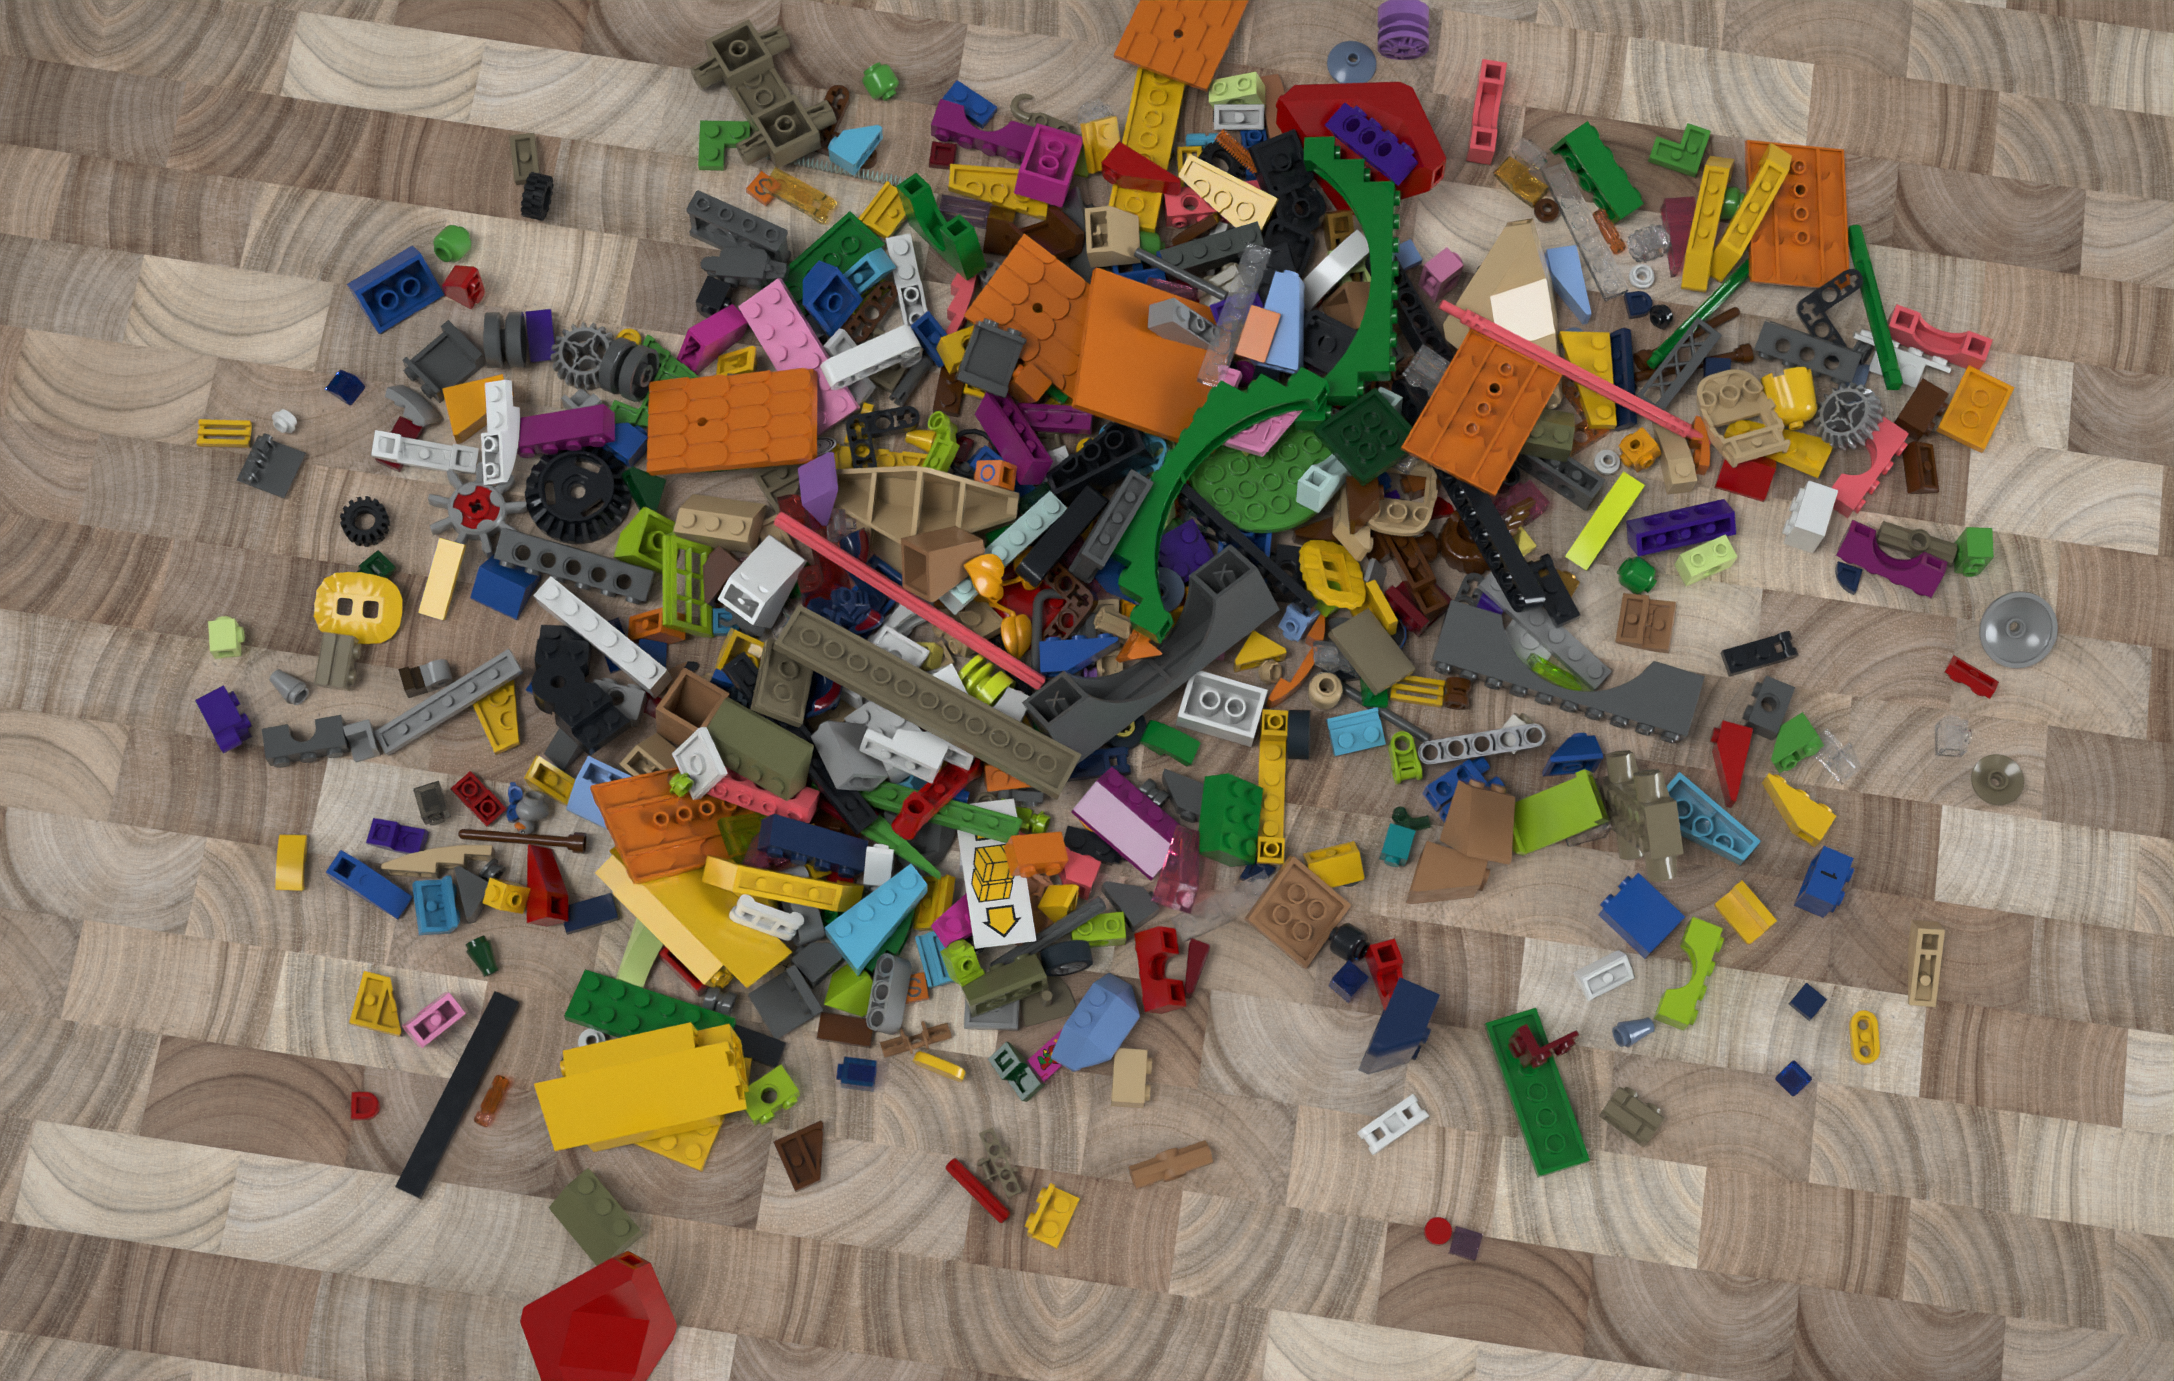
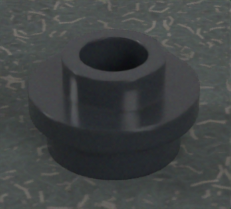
[1650,304,1673,329]

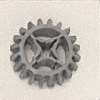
[551,322,614,390]
[1814,382,1883,451]

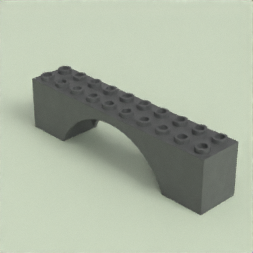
[1022,544,1279,764]
[1430,600,1705,744]

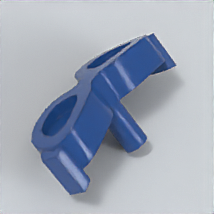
[506,782,523,823]

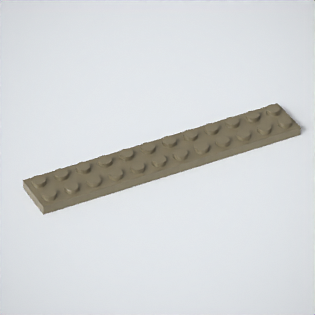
[773,604,1082,800]

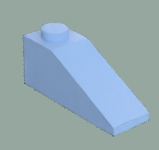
[1544,245,1591,325]

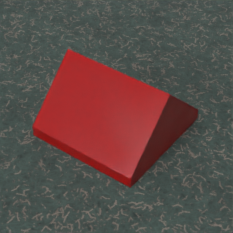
[1714,456,1776,502]

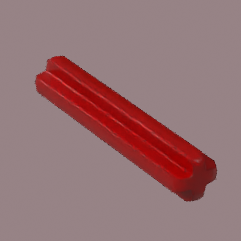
[946,1158,1010,1223]

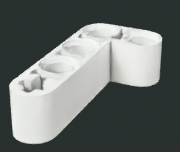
[820,324,922,390]

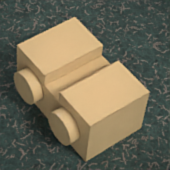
[1111,1048,1152,1108]

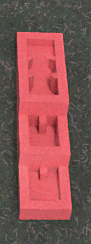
[946,273,978,334]

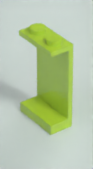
[1512,769,1610,856]

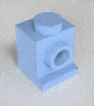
[1278,604,1321,642]

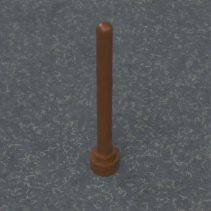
[1633,307,1740,371]
[1634,343,1754,382]
[458,829,587,854]

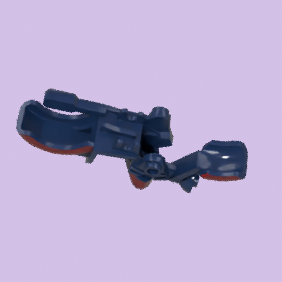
[804,527,893,719]

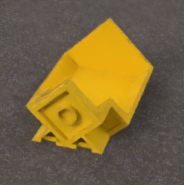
[595,847,792,988]
[534,1022,749,1152]

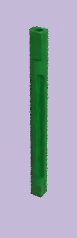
[1848,224,1903,390]

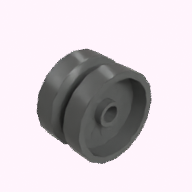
[483,312,527,368]
[599,337,659,402]

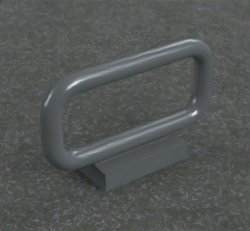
[1031,588,1096,688]

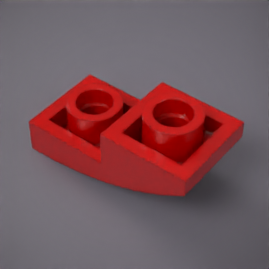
[450,771,506,827]

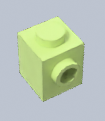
[208,616,245,659]

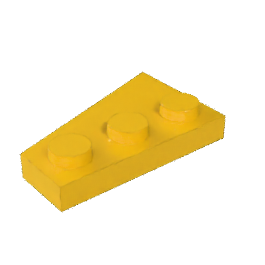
[472,679,520,755]

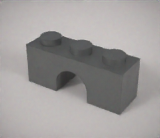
[262,715,350,768]

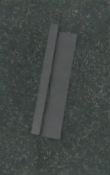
[1637,317,1722,410]

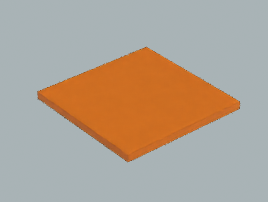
[1072,267,1232,454]

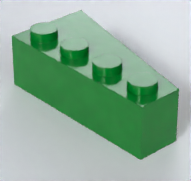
[1549,121,1644,225]

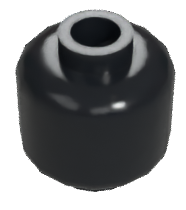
[1328,923,1370,963]

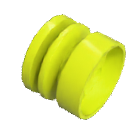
[957,654,1016,707]

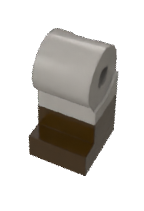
[398,659,453,698]

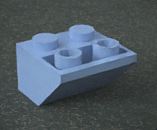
[566,756,632,830]

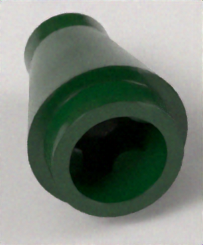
[465,935,499,977]

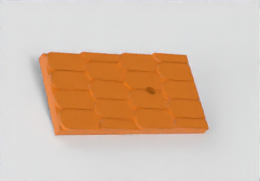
[1114,0,1250,92]
[1745,140,1850,291]
[964,234,1098,418]
[1401,328,1563,497]
[646,368,818,476]
[590,767,766,884]

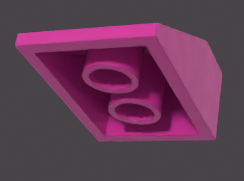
[1014,123,1083,208]

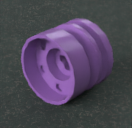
[1377,0,1429,60]

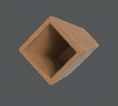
[1321,282,1403,338]
[901,526,985,602]
[655,668,730,746]
[1440,778,1515,865]
[1406,841,1490,904]

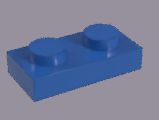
[942,80,997,129]

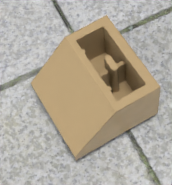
[1085,206,1141,268]
[619,733,678,776]

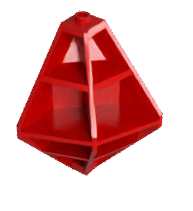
[1276,82,1446,215]
[520,1251,677,1381]

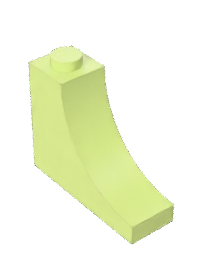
[616,918,664,988]

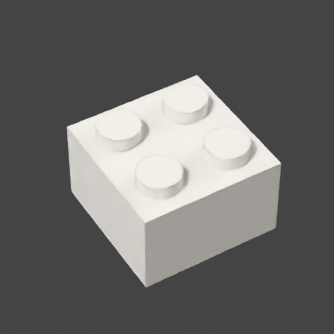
[1782,481,1838,553]

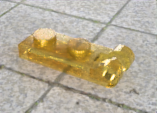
[763,167,837,225]

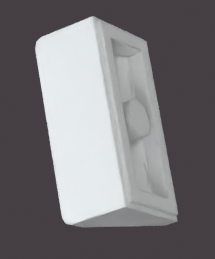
[1214,104,1264,130]
[1573,950,1635,1001]

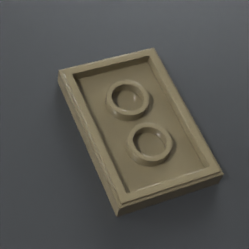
[1328,608,1416,696]
[750,637,813,728]

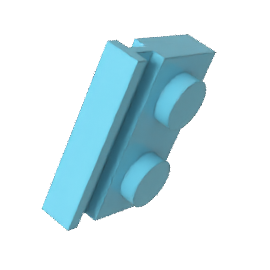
[1326,707,1386,756]
[915,931,955,989]

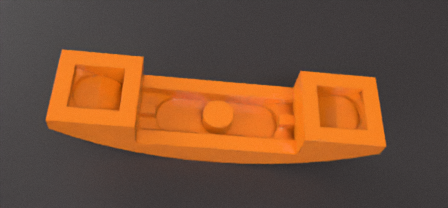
[1266,614,1325,709]

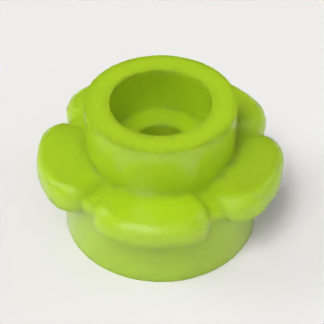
[669,773,694,797]
[1029,811,1051,834]

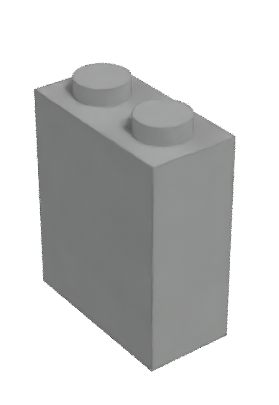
[811,720,889,791]

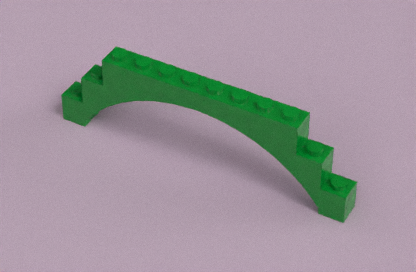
[1294,136,1401,430]
[1110,367,1330,644]

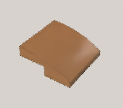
[1615,593,1677,653]

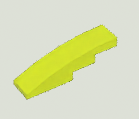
[1565,471,1645,571]

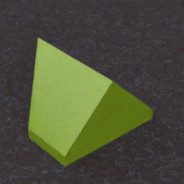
[824,964,873,1018]

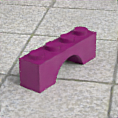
[931,99,1035,163]
[1836,520,1948,598]

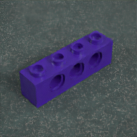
[1325,103,1418,186]
[1626,499,1736,556]

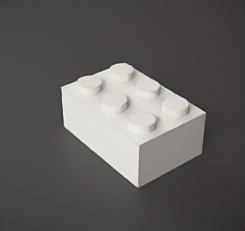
[1176,671,1268,747]
[844,701,922,784]

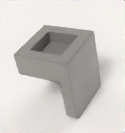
[561,389,602,410]
[343,719,381,762]

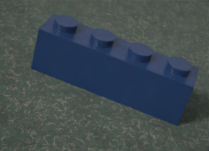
[757,814,868,879]

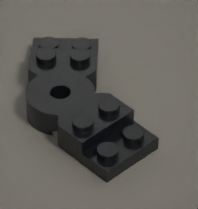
[1248,129,1326,279]
[1239,242,1357,374]
[531,625,631,756]

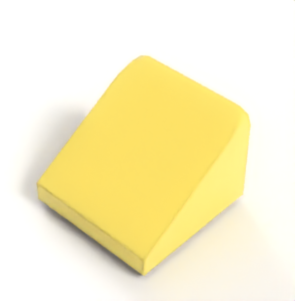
[915,642,943,671]

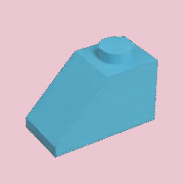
[828,125,883,176]
[843,247,896,296]

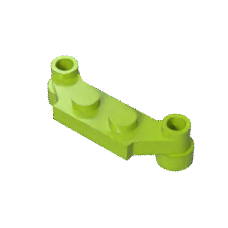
[922,411,960,473]

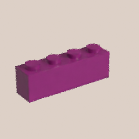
[974,392,1053,485]
[517,404,615,458]

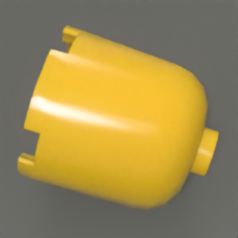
[1760,367,1817,430]

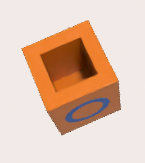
[974,460,1017,491]

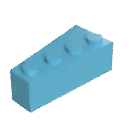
[824,864,928,976]

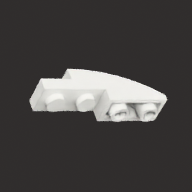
[886,233,927,325]
[481,380,520,485]

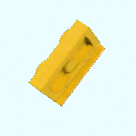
[1080,115,1120,174]
[858,181,907,240]
[913,875,956,931]

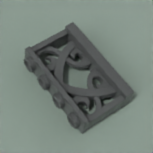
[686,190,792,263]
[1068,469,1154,584]

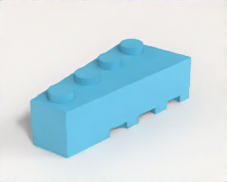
[1666,772,1761,866]

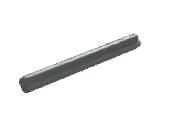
[990,896,1106,967]

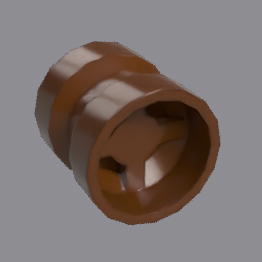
[1442,677,1472,710]

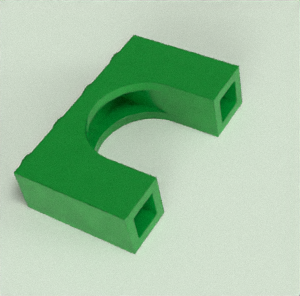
[896,173,987,281]

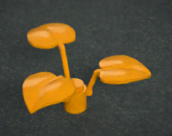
[963,546,1043,660]

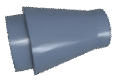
[1612,1017,1655,1047]

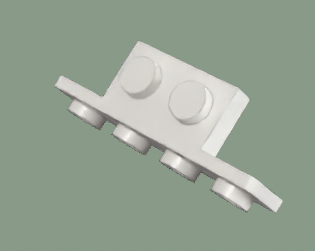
[1853,329,1952,388]

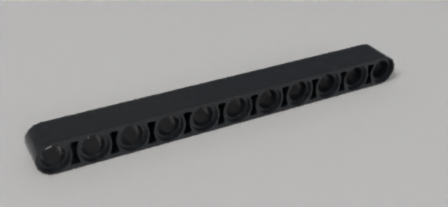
[1365,254,1521,494]
[1391,377,1545,613]

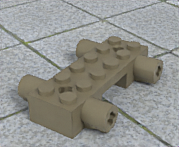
[690,19,837,169]
[1600,750,1684,882]

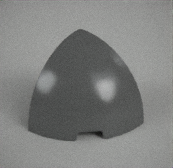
[884,811,956,876]

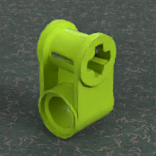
[1388,731,1423,784]

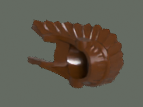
[1437,494,1536,575]

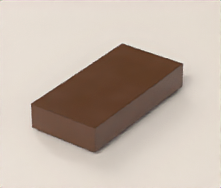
[1171,211,1222,246]
[817,1012,873,1048]

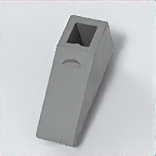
[1148,298,1220,352]

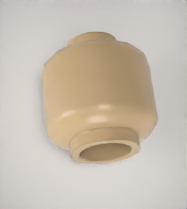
[1308,672,1343,709]

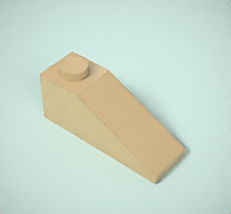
[1652,422,1698,495]
[1908,920,1945,1007]

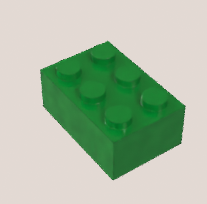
[1196,773,1263,867]

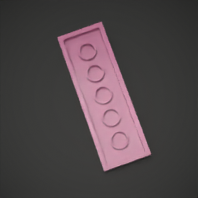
[738,278,860,436]

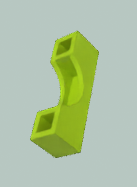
[1653,917,1724,1031]

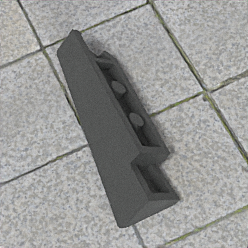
[1063,187,1113,284]

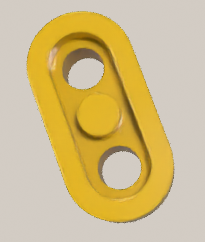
[1849,1010,1880,1065]

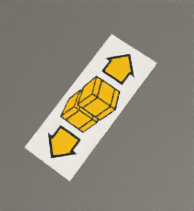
[957,798,1036,949]

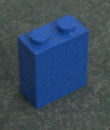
[1598,873,1685,959]

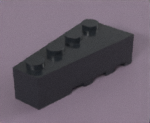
[1046,421,1156,507]

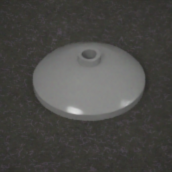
[1979,591,2058,668]

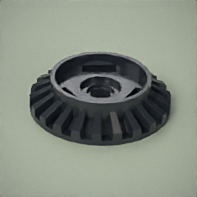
[525,446,632,544]

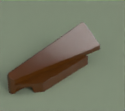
[1381,533,1448,625]

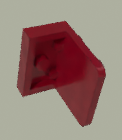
[1384,581,1452,637]
[1508,1024,1579,1069]

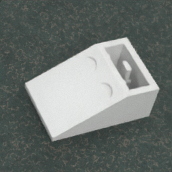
[718,535,807,628]

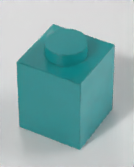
[1379,823,1416,867]

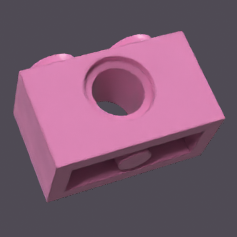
[1418,247,1464,303]
[402,992,466,1048]

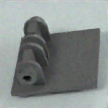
[237,433,306,498]

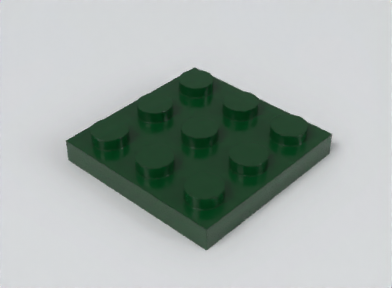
[1314,388,1413,487]

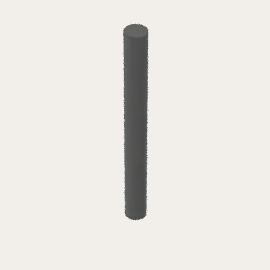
[1134,247,1228,301]
[1341,681,1431,743]

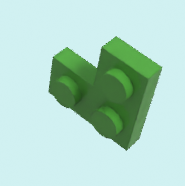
[698,120,751,171]
[1648,123,1711,177]

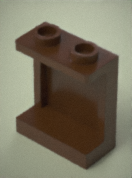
[1003,205,1084,261]

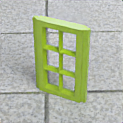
[663,535,714,638]

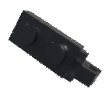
[1064,826,1128,866]

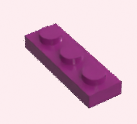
[1017,403,1094,434]

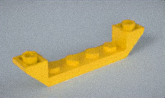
[1710,143,1792,283]
[1681,156,1735,293]
[1256,709,1288,865]
[701,855,864,912]

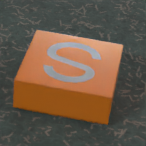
[746,171,782,206]
[905,972,929,1004]

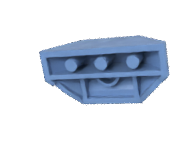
[1051,973,1140,1072]

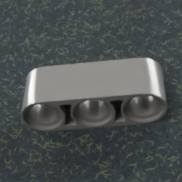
[778,865,824,946]
[866,953,912,1035]

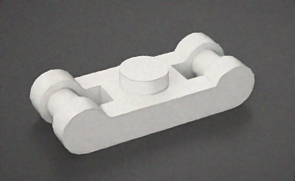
[729,894,804,941]
[1357,1094,1429,1155]

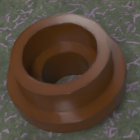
[1534,198,1559,223]

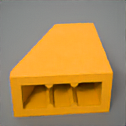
[442,374,514,444]

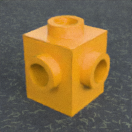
[1618,427,1661,473]

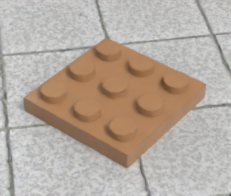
[1244,856,1351,969]

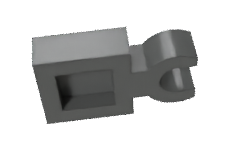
[998,787,1043,806]

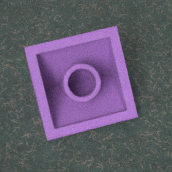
[798,452,838,526]

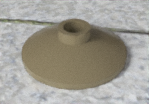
[1971,754,2024,806]

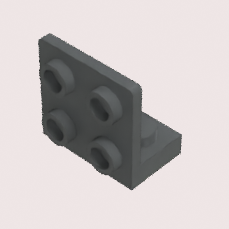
[748,965,823,1039]

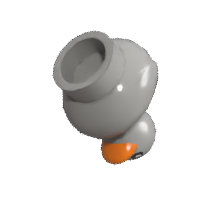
[514,790,549,834]

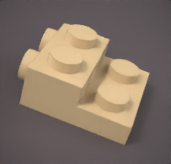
[931,599,1003,658]

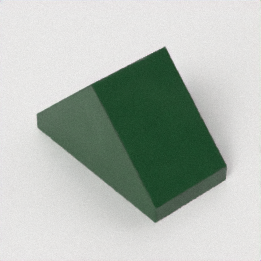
[621,467,666,512]

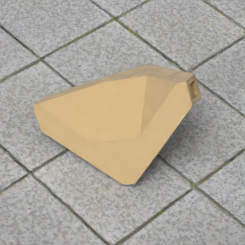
[1443,218,1563,409]
[833,466,1019,574]

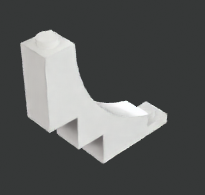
[859,687,1030,784]

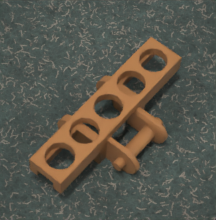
[880,1021,952,1058]

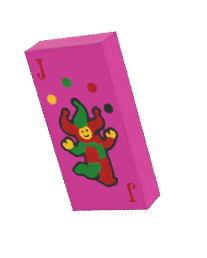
[1027,1028,1063,1083]

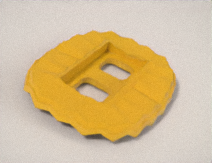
[1298,540,1366,610]
[314,572,403,644]

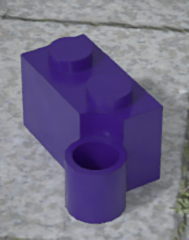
[195,685,252,754]

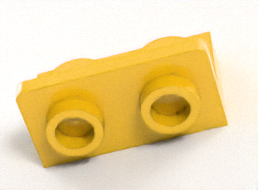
[1024,1183,1080,1250]

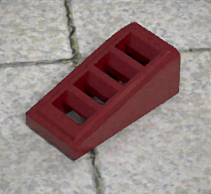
[1184,938,1210,1000]

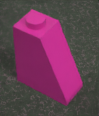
[677,304,748,375]

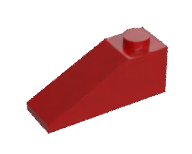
[1101,141,1181,196]
[1710,720,1753,808]

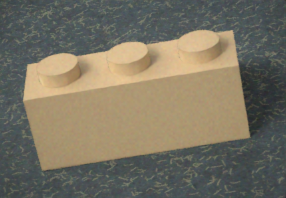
[673,494,767,553]

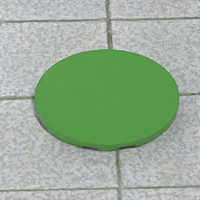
[1188,390,1332,533]

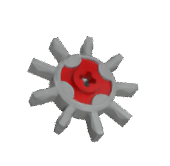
[428,462,527,559]

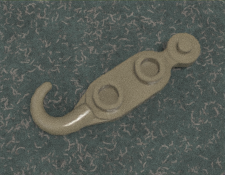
[1010,93,1084,146]

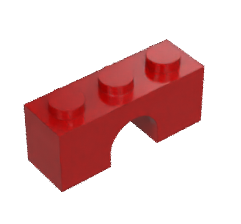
[1134,926,1187,1014]
[1365,938,1404,1011]

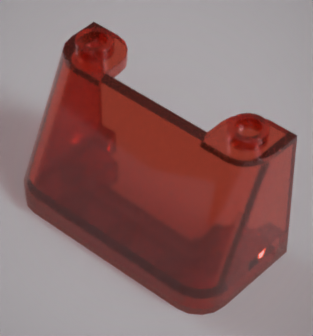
[777,494,851,608]

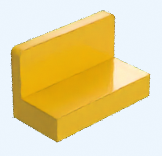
[1348,580,1398,636]
[1303,841,1364,888]
[1714,880,1777,945]

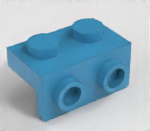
[412,875,460,935]

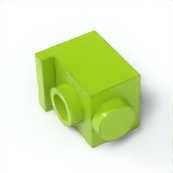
[940,939,985,987]

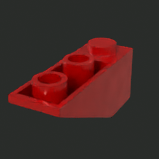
[527,844,568,927]

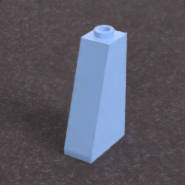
[1249,270,1305,374]

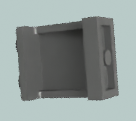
[954,318,1027,398]
[402,320,486,403]

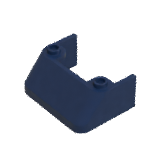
[1358,977,1440,1074]

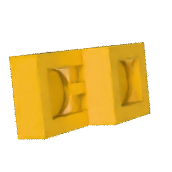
[275,834,307,891]

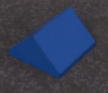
[470,554,542,620]

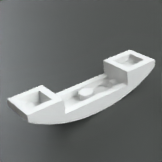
[1303,229,1370,312]
[371,430,479,474]

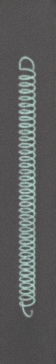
[766,156,906,186]

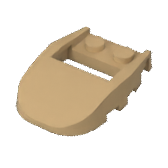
[1696,369,1790,468]
[1366,455,1438,536]

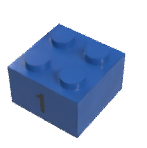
[1794,846,1854,918]

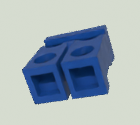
[1422,757,1505,823]

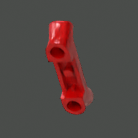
[891,757,983,840]

